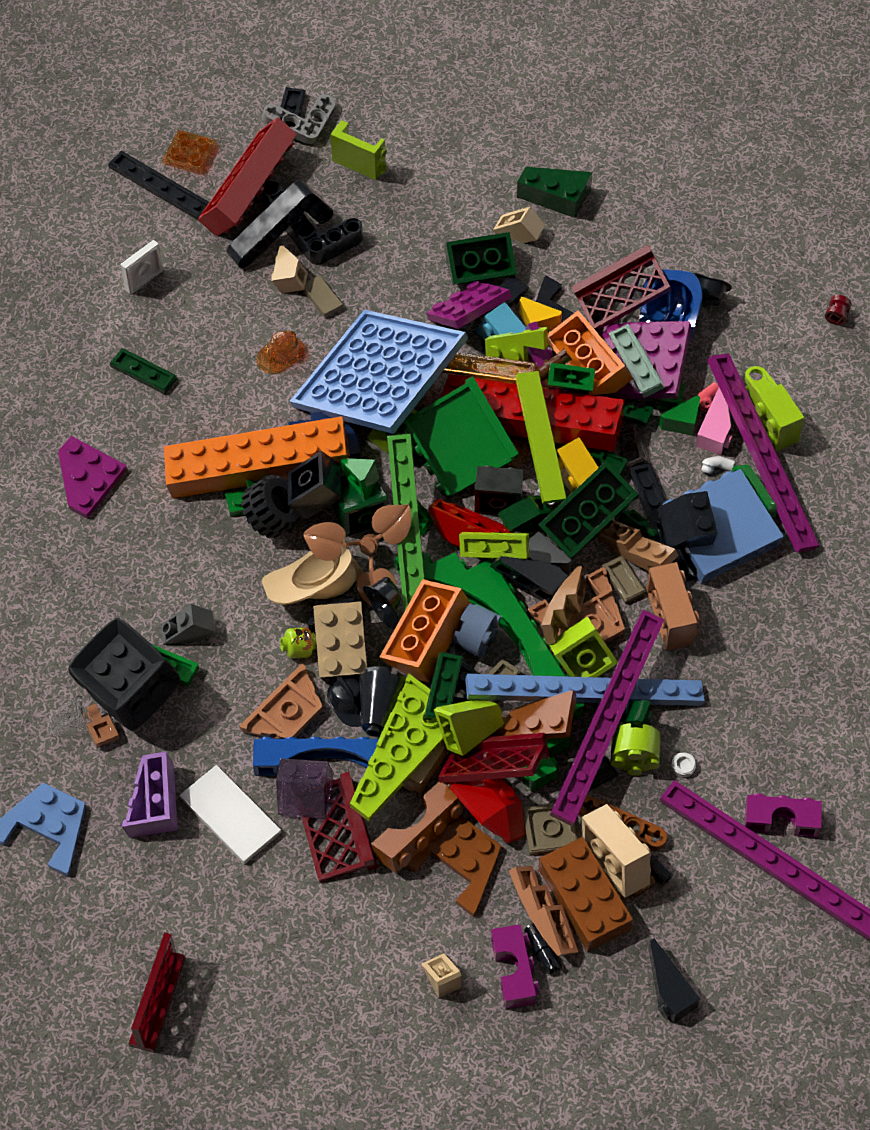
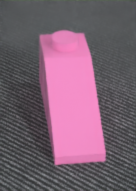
[696,388,733,455]

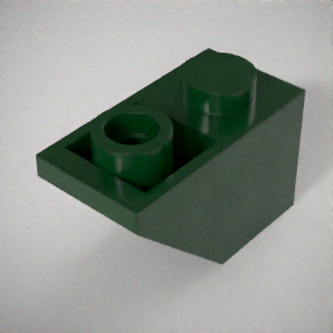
[498,495,553,532]
[617,700,653,728]

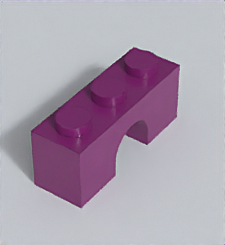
[744,793,822,838]
[491,924,540,1009]

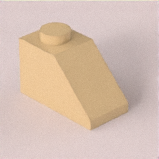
[493,207,546,243]

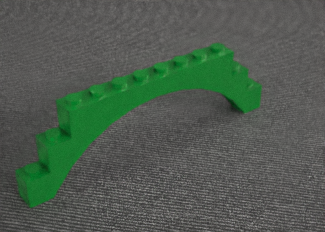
[395,551,585,792]

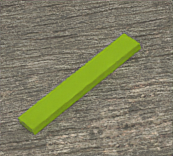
[515,371,566,504]

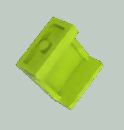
[331,120,387,180]

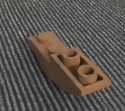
[597,521,678,571]

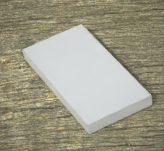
[179,765,281,865]

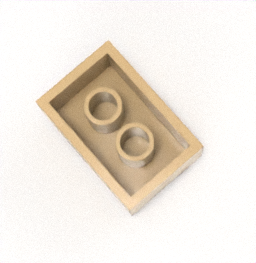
[313,602,367,678]
[582,804,651,898]

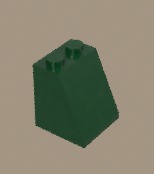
[332,476,388,537]

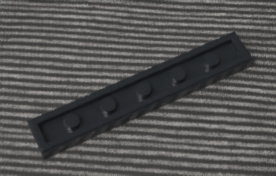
[108,150,209,220]
[628,463,695,582]

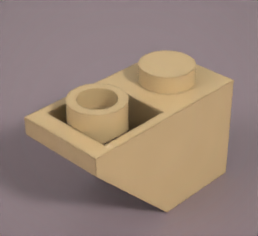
[271,246,308,293]

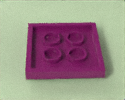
[426,281,512,329]

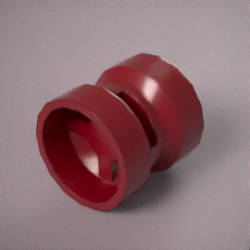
[825,295,852,326]

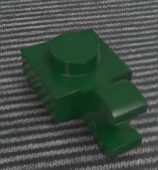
[618,509,659,539]

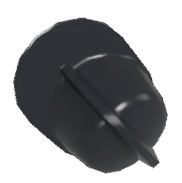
[688,271,732,306]
[363,577,401,629]
[327,676,362,727]

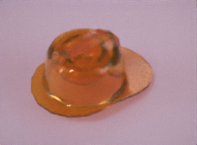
[256,330,305,374]

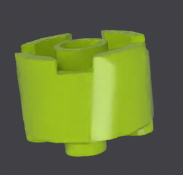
[611,723,661,776]

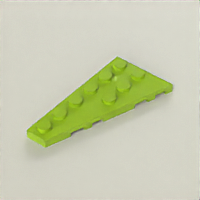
[350,673,444,821]

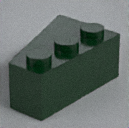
[517,167,593,218]

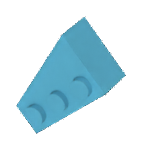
[475,302,531,369]

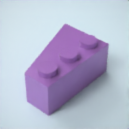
[122,752,178,838]

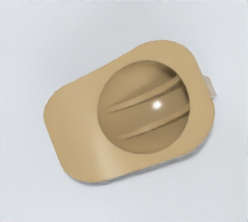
[262,540,363,605]

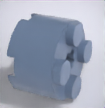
[452,603,502,659]

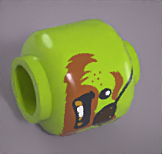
[280,627,316,659]

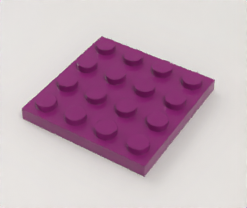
[595,321,692,399]

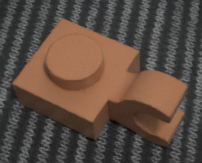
[87,704,119,748]

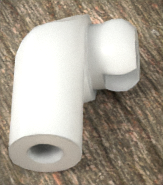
[701,456,735,474]

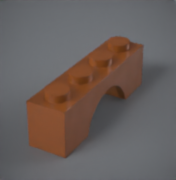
[371,781,464,873]

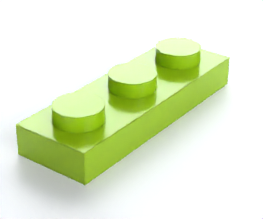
[459,532,530,559]

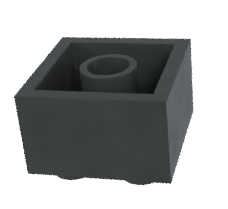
[474,466,523,515]

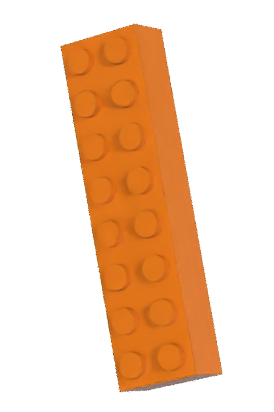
[164,416,350,498]

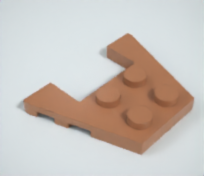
[527,566,625,643]

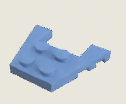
[0,783,86,877]

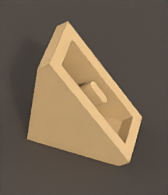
[421,953,462,998]

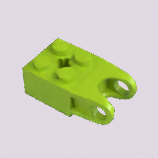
[745,366,805,452]

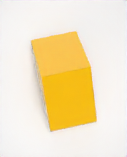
[519,297,562,331]

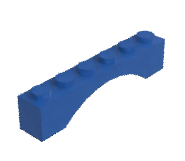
[253,737,379,776]

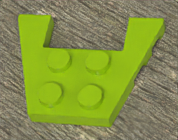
[485,327,549,389]

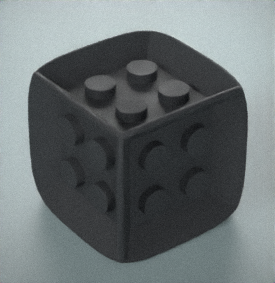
[68,618,180,731]

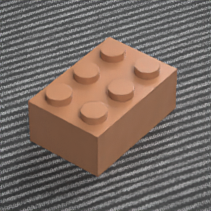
[646,562,700,651]

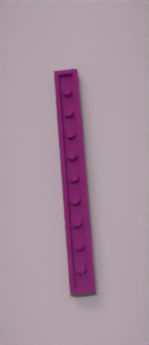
[707,353,819,553]
[550,609,664,826]
[660,780,870,941]

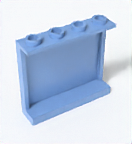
[659,469,784,584]

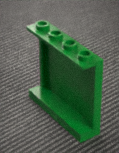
[402,376,520,498]

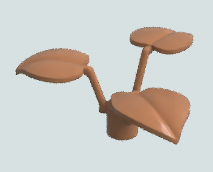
[304,504,412,606]

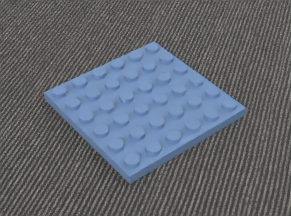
[290,310,468,434]

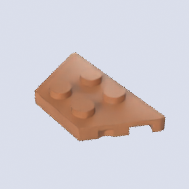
[239,664,323,739]

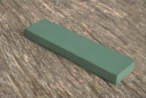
[609,324,664,398]

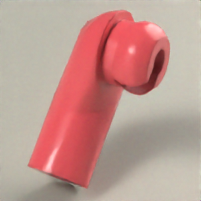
[698,382,719,412]

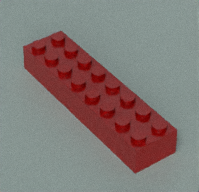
[441,374,624,452]

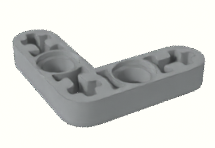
[262,94,335,144]

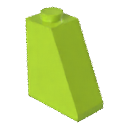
[434,700,504,756]

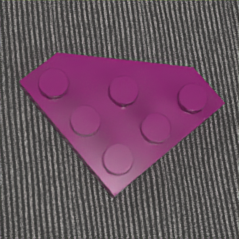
[58,436,127,519]

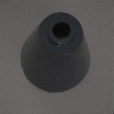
[359,666,406,737]

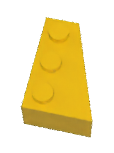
[556,438,599,493]

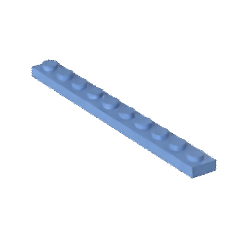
[465,674,704,706]

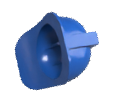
[639,269,702,345]

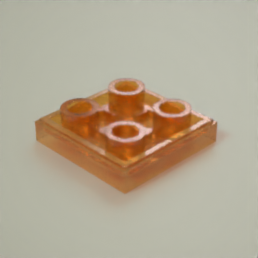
[162,129,217,175]

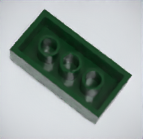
[539,461,639,560]

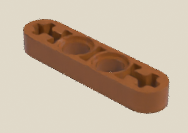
[578,796,667,851]

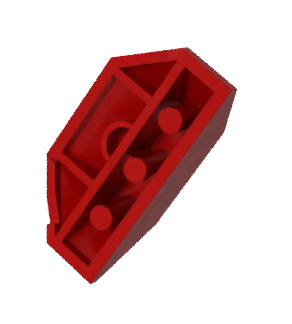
[428,498,515,547]
[449,765,525,843]

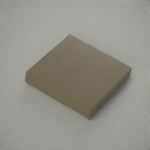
[522,803,577,855]

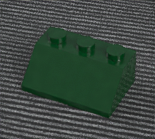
[444,232,517,285]

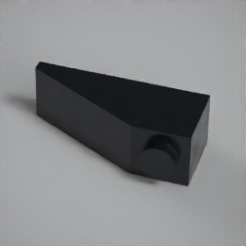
[490,556,568,604]
[648,938,700,1023]

